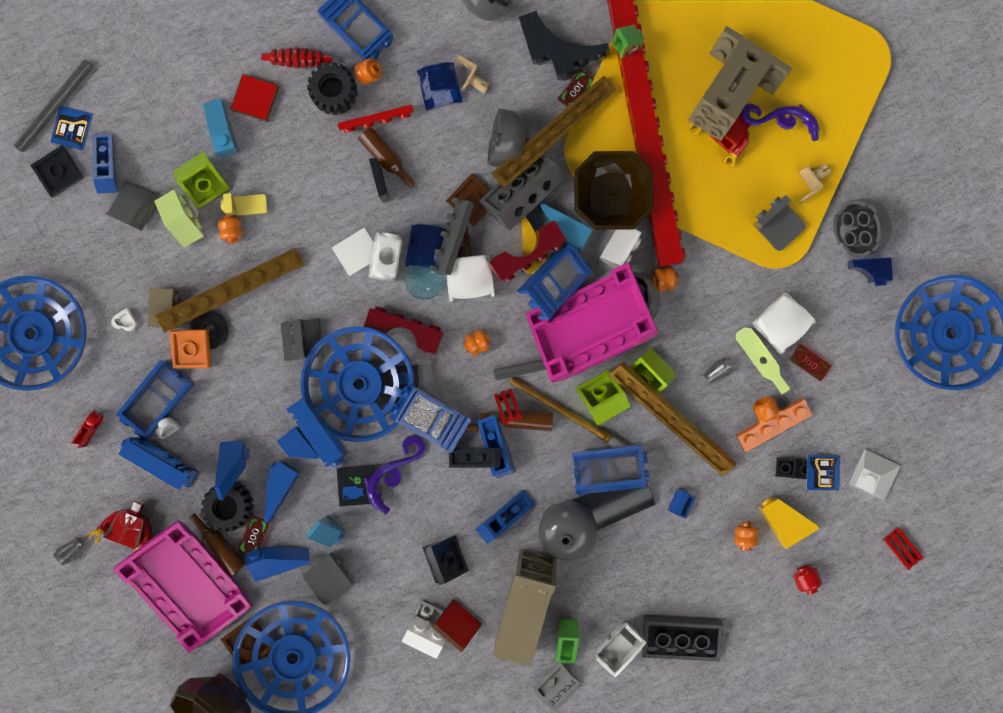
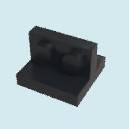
[422,535,469,585]

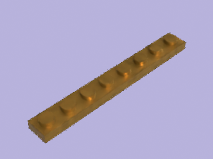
[492,76,616,188]
[155,247,304,333]
[609,361,737,476]

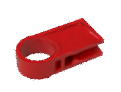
[71,410,104,448]

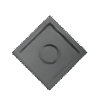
[281,319,324,361]

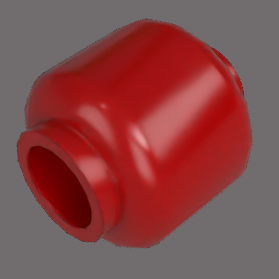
[793,564,822,595]

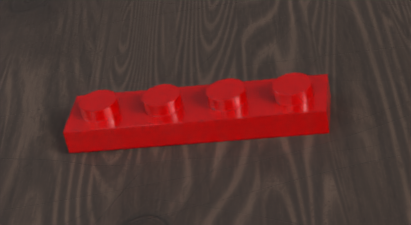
[337,104,414,133]

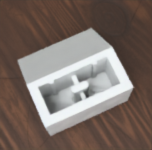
[599,229,642,269]
[402,600,446,659]

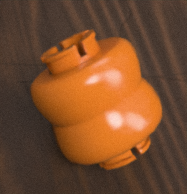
[354,58,382,85]
[218,215,244,244]
[650,267,679,292]
[463,329,492,356]
[734,522,759,551]

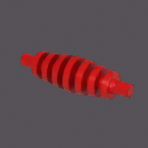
[261,47,332,69]

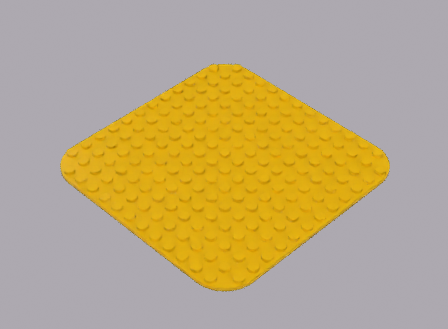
[564,0,891,269]

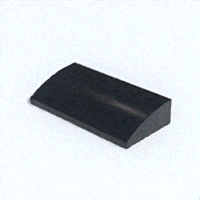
[570,471,656,530]
[642,615,723,662]

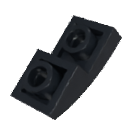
[775,457,807,479]

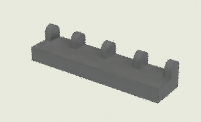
[429,198,474,275]

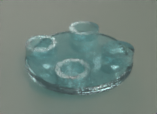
[405,263,444,300]

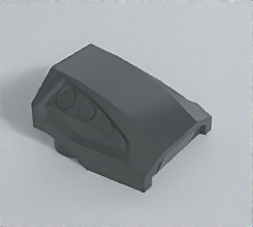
[106,182,160,231]

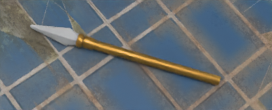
[510,377,634,455]

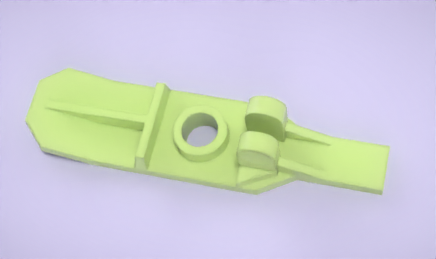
[736,327,790,394]

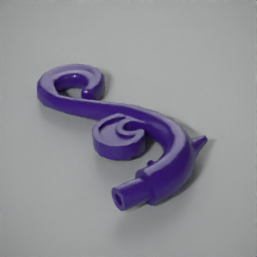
[740,103,820,141]
[364,435,425,515]

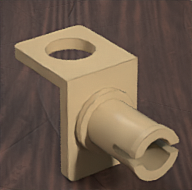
[455,55,490,94]
[799,164,831,203]

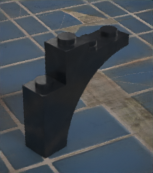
[519,11,610,81]

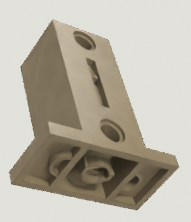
[688,26,792,141]
[493,549,557,666]

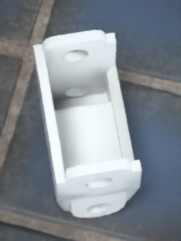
[368,232,402,282]
[447,255,495,302]
[753,293,816,354]
[595,623,647,677]

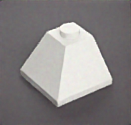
[849,449,900,501]

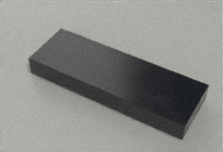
[449,448,501,468]

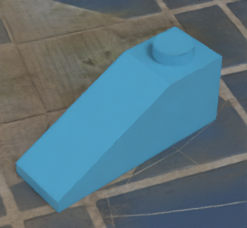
[203,98,239,158]
[539,203,592,252]
[306,516,344,547]

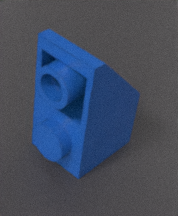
[276,426,320,459]

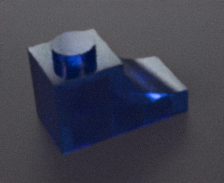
[847,257,893,286]

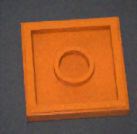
[170,329,211,368]

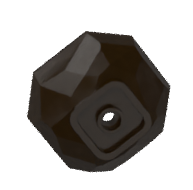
[574,151,653,230]
[169,673,251,713]

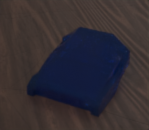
[417,62,463,111]
[405,224,447,268]

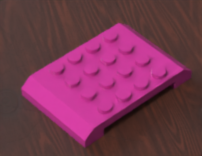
[525,262,659,383]
[113,520,252,653]

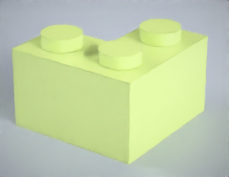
[154,190,204,248]

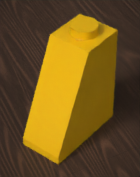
[758,497,819,549]

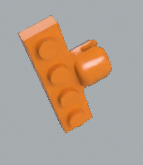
[736,396,812,453]

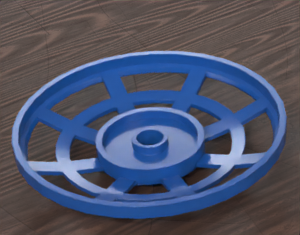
[0,275,87,391]
[895,275,1003,390]
[300,326,415,442]
[232,600,351,713]

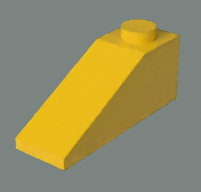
[521,216,549,275]

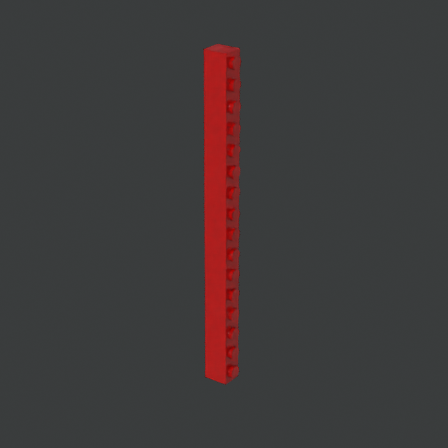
[607,0,686,268]

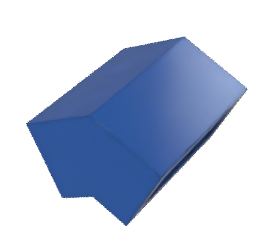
[668,489,696,519]

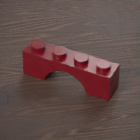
[487,220,567,283]
[363,306,444,355]

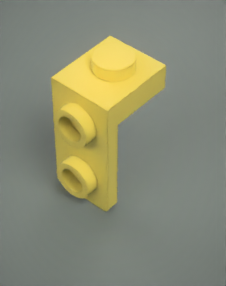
[221,193,268,217]

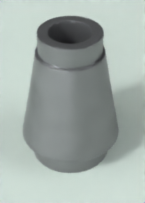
[703,357,733,384]
[53,537,84,566]

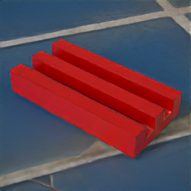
[494,388,522,424]
[882,527,923,570]

